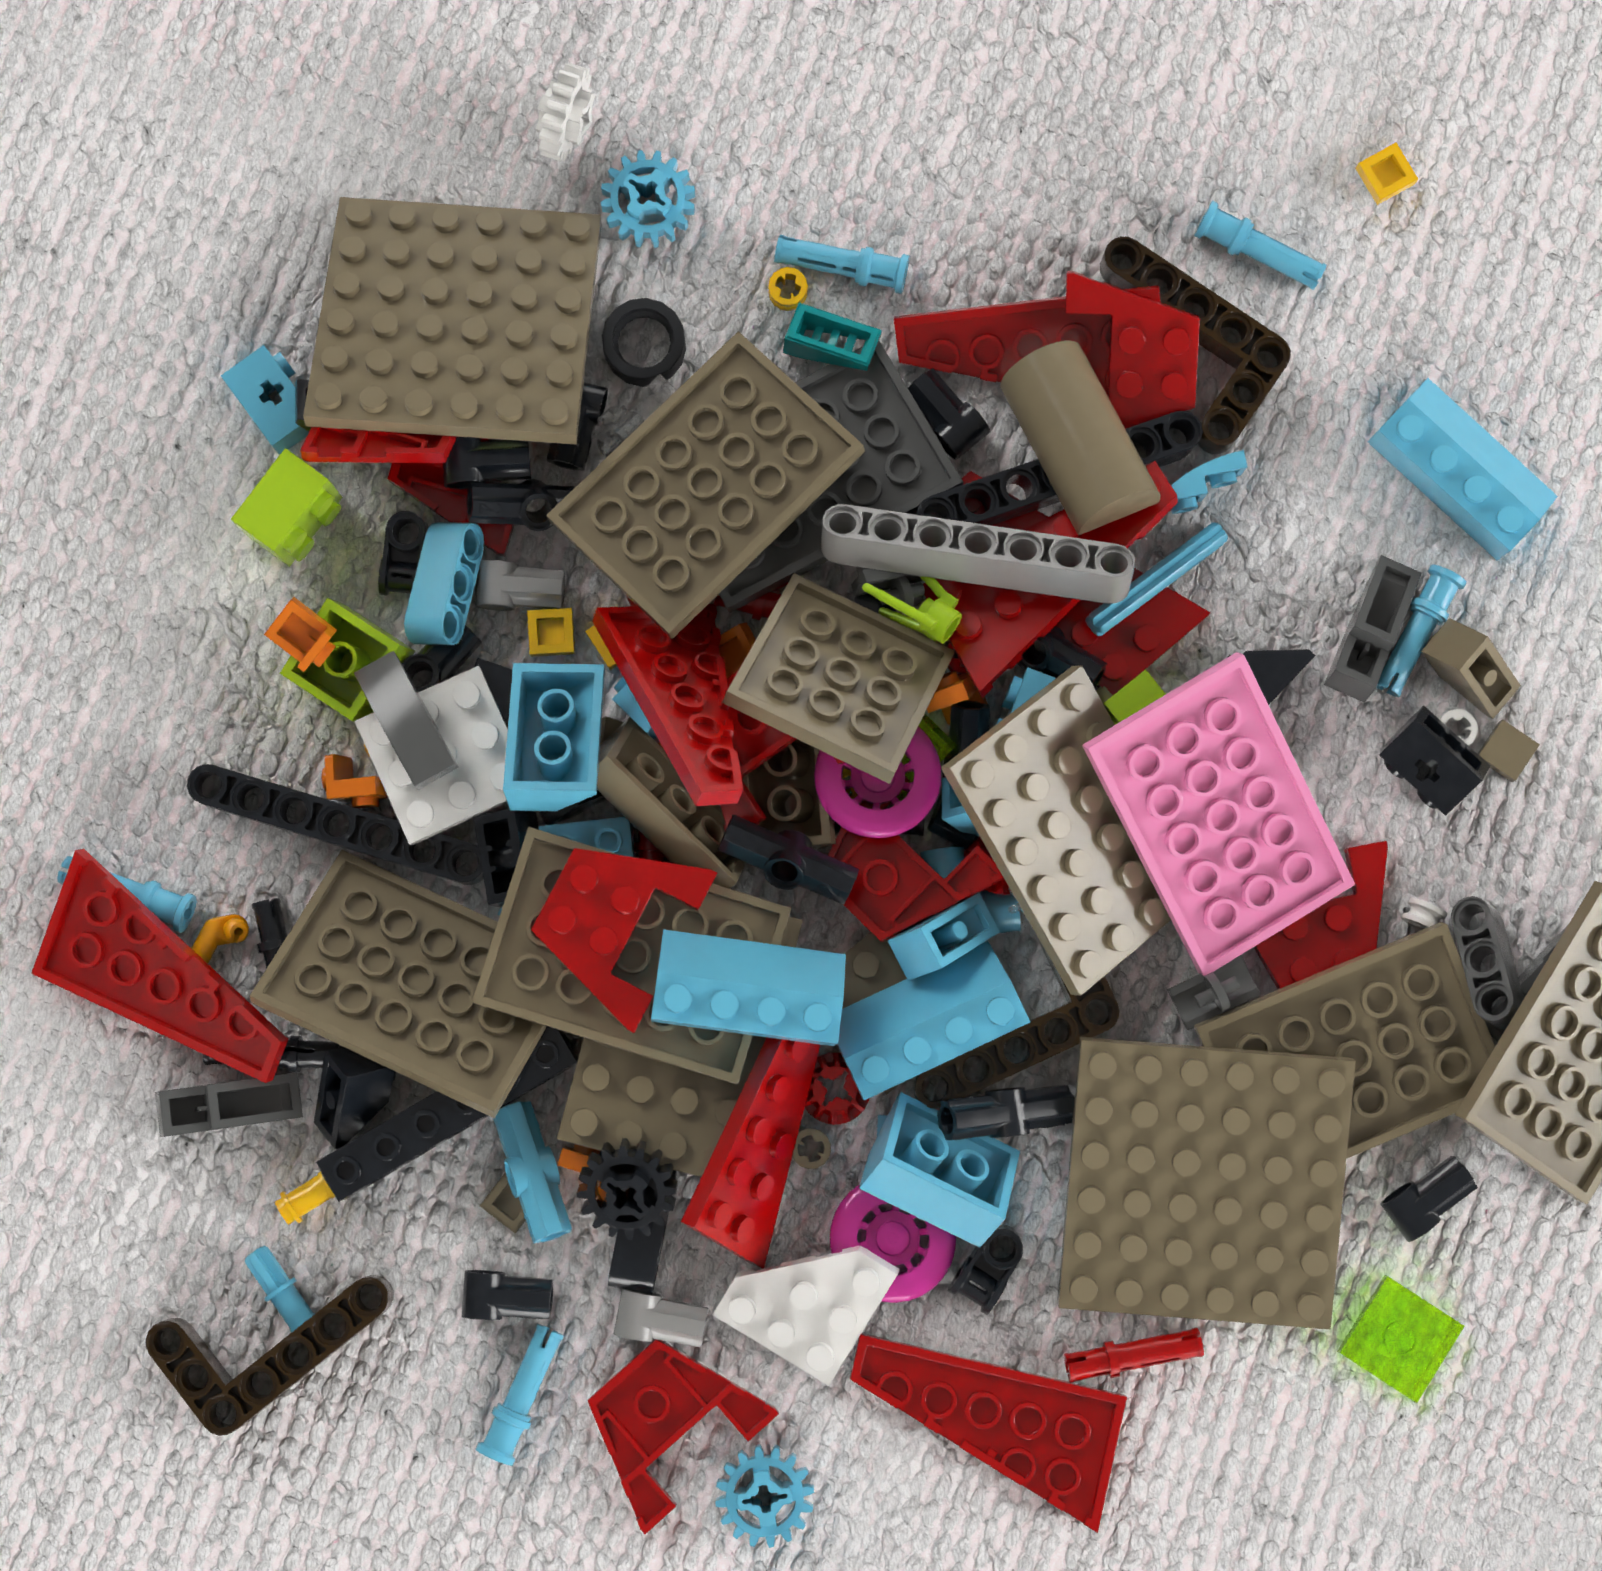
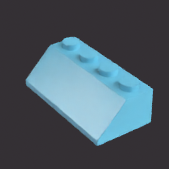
[1368,378,1558,560]
[651,929,846,1046]
[837,941,1030,1100]

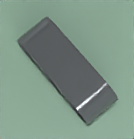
[1451,896,1524,1030]

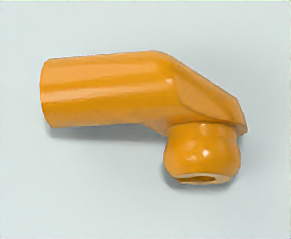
[191,914,249,964]

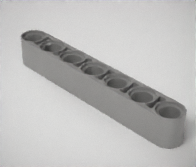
[821,504,1135,604]

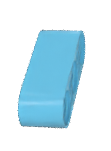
[404,522,484,645]

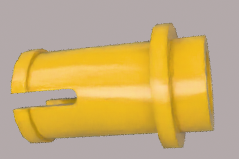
[274,1172,335,1225]

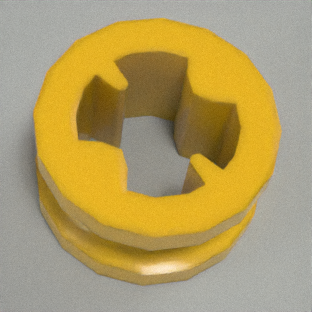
[768,267,808,311]

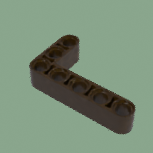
[1100,236,1291,454]
[913,938,1120,1109]
[145,1275,394,1436]

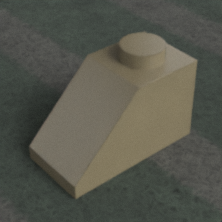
[1421,618,1521,719]

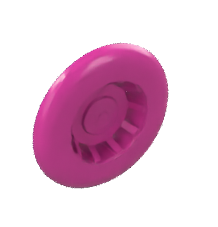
[814,727,941,838]
[830,1184,956,1303]

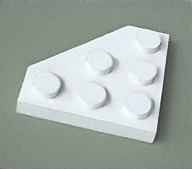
[712,1245,899,1386]

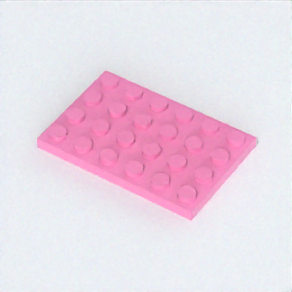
[1082,652,1355,976]

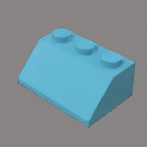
[503,663,605,811]
[859,1092,1020,1248]

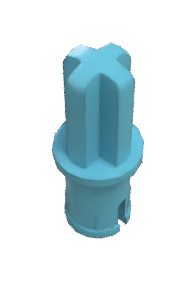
[245,1246,315,1333]

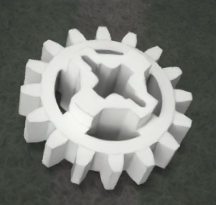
[536,63,595,162]

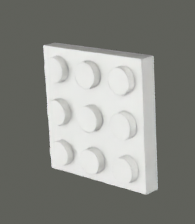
[355,666,508,846]

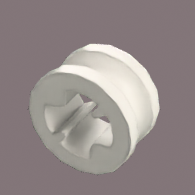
[1438,709,1478,746]
[1401,897,1448,930]

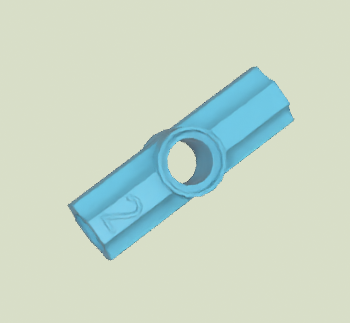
[493,1101,572,1244]

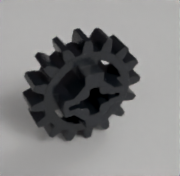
[576,1138,678,1240]

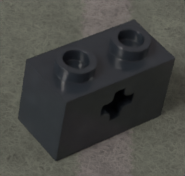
[1379,705,1491,816]
[473,808,539,907]

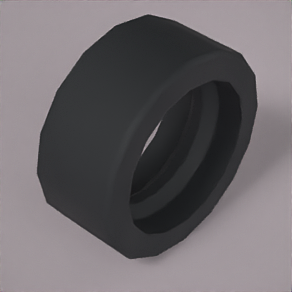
[601,298,686,387]

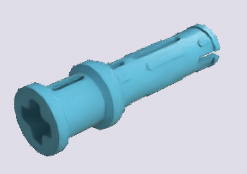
[1194,200,1327,290]
[774,235,910,294]
[1377,564,1467,697]
[57,856,197,933]
[475,1324,564,1466]

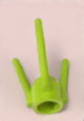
[862,576,962,644]

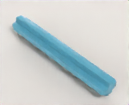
[1085,522,1228,636]

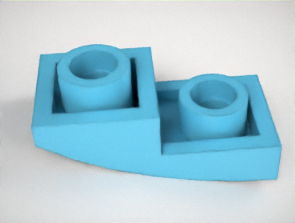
[1171,450,1247,514]

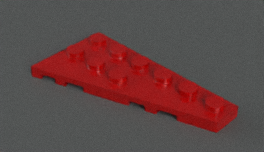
[894,285,1161,396]
[923,461,1178,698]
[962,471,1211,695]
[592,604,743,806]
[31,848,288,1083]
[681,1037,820,1269]
[850,1333,1127,1533]

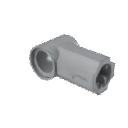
[475,560,565,611]
[613,1289,708,1348]

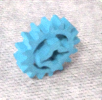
[601,150,696,248]
[715,1444,814,1548]

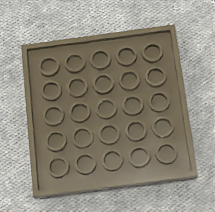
[303,197,602,444]
[1057,1037,1356,1330]

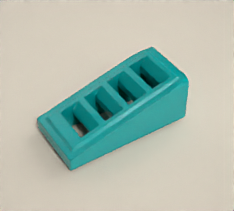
[783,303,882,371]

